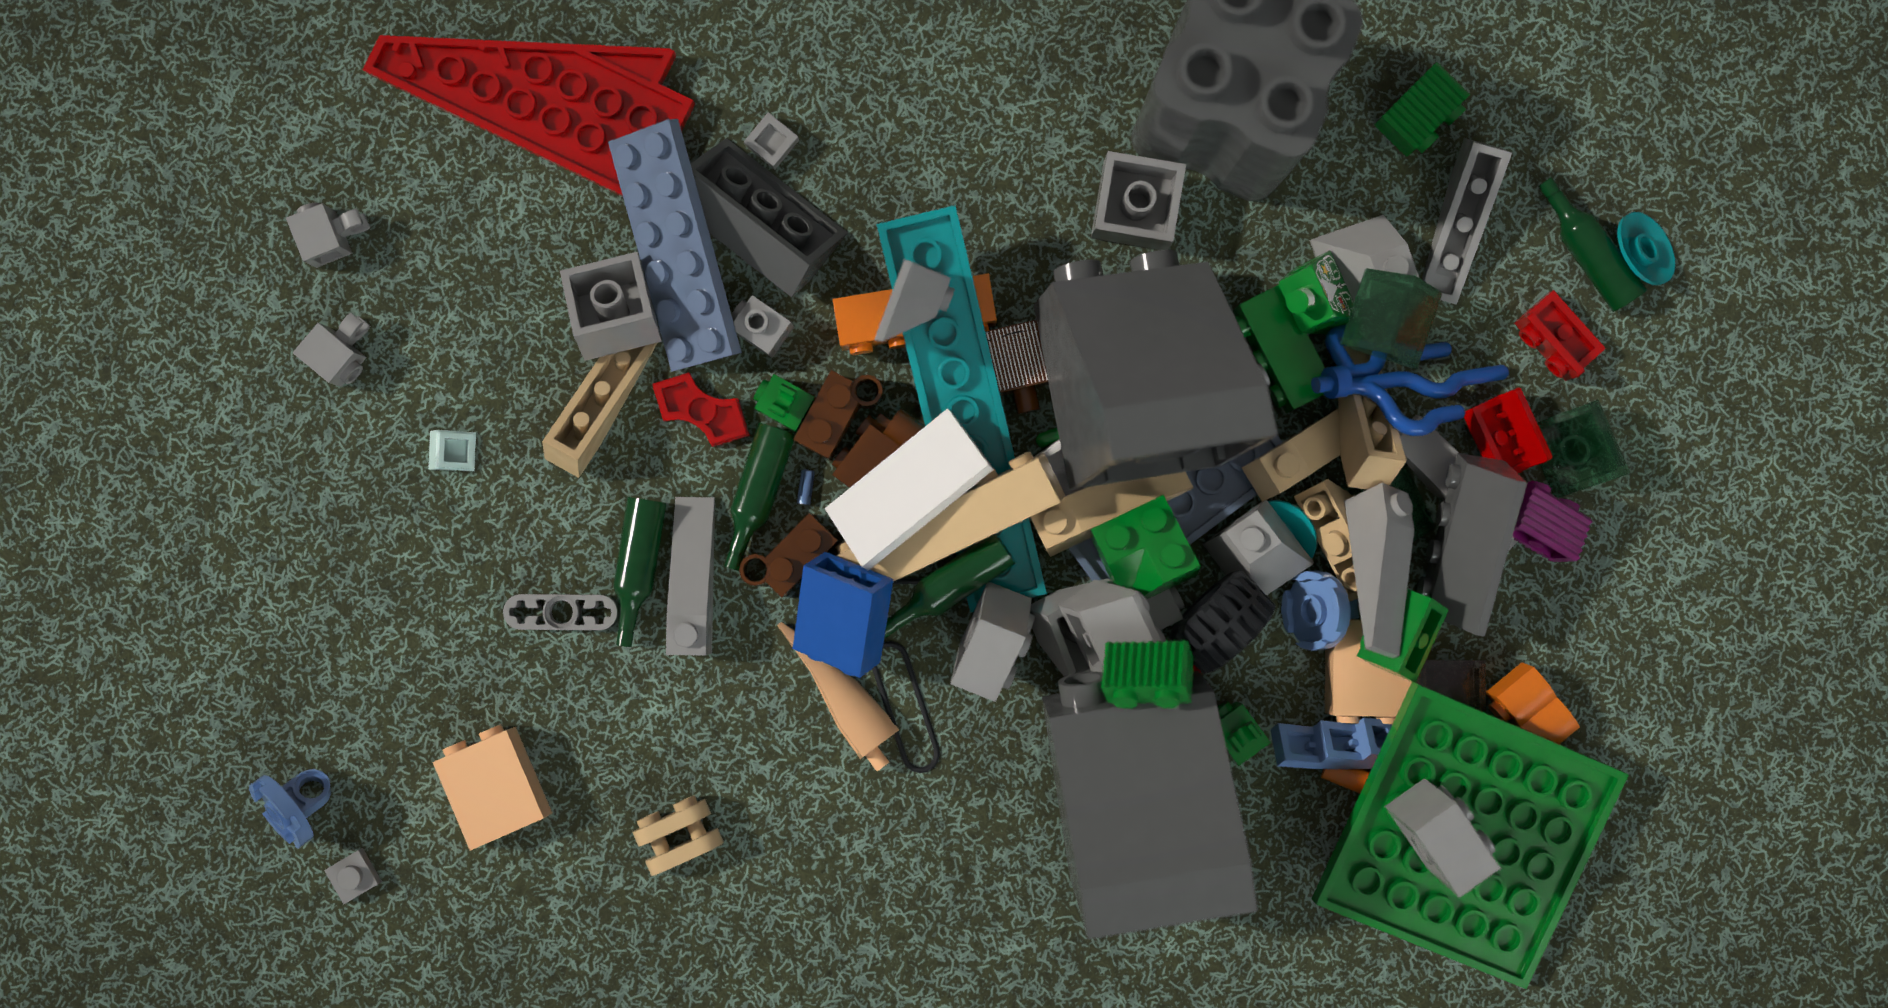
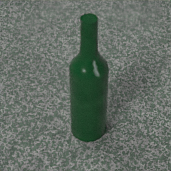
[1538,177,1648,312]
[724,423,796,571]
[613,497,667,647]
[885,533,1016,638]

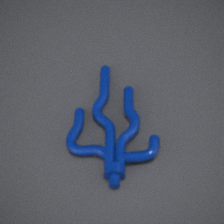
[1311,324,1509,436]

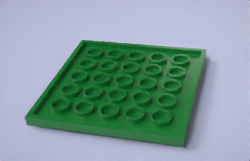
[1311,682,1629,989]

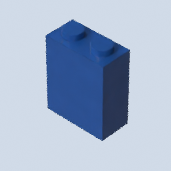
[793,552,894,678]

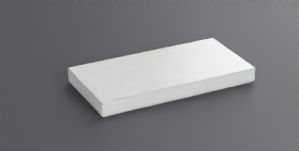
[825,408,994,571]

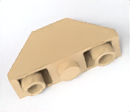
[1294,479,1358,602]

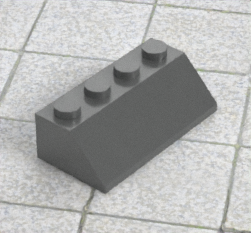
[690,138,848,297]
[1416,453,1527,637]

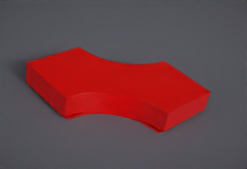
[652,373,750,447]

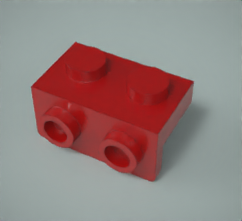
[1514,290,1606,381]
[1464,387,1553,474]

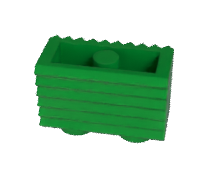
[1374,62,1470,157]
[1101,640,1194,709]

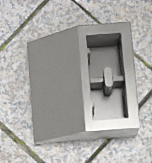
[1058,579,1166,673]

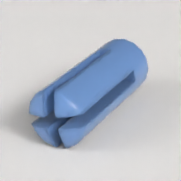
[797,469,815,505]

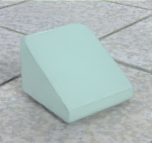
[428,430,476,471]

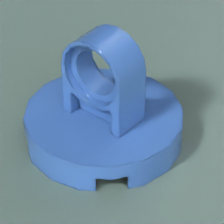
[1281,571,1359,651]
[249,769,331,849]

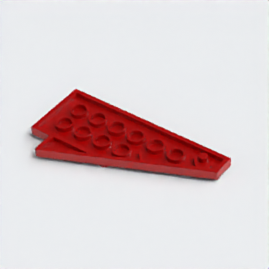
[362,35,695,197]

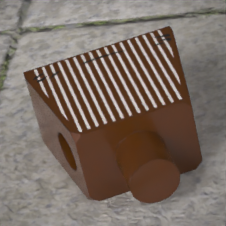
[985,320,1049,415]

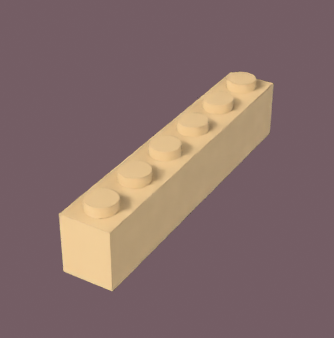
[834,451,1066,582]

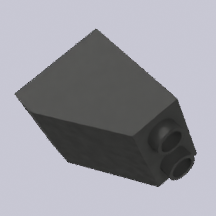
[1034,250,1277,490]
[1042,671,1258,939]

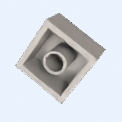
[1091,151,1186,250]
[560,252,662,361]
[951,582,1035,702]
[1385,778,1501,898]

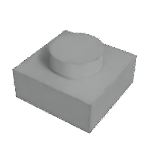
[744,112,799,170]
[324,848,382,904]

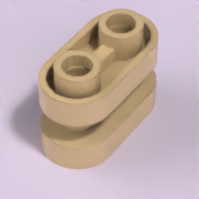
[632,795,724,876]

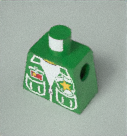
[1279,251,1361,335]

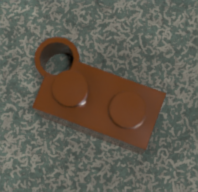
[793,370,883,461]
[832,408,925,488]
[739,513,840,598]

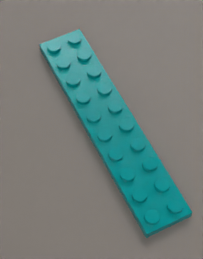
[876,205,1047,612]

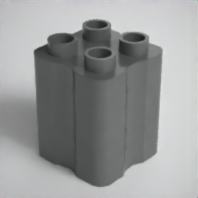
[1131,0,1363,202]

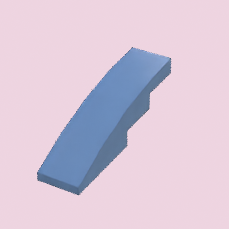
[1270,717,1392,769]

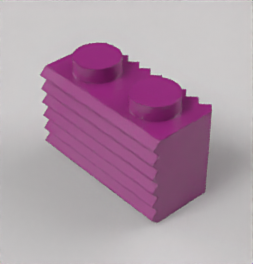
[1512,481,1592,562]

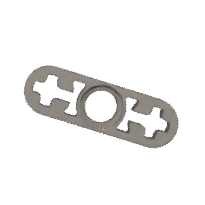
[503,594,620,630]

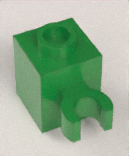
[753,374,816,433]
[1217,701,1271,766]

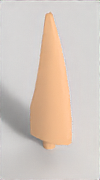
[777,622,899,771]

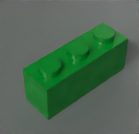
[1232,284,1325,413]

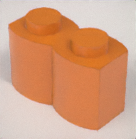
[1486,662,1580,744]

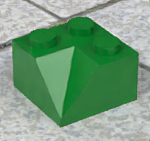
[1091,495,1200,600]

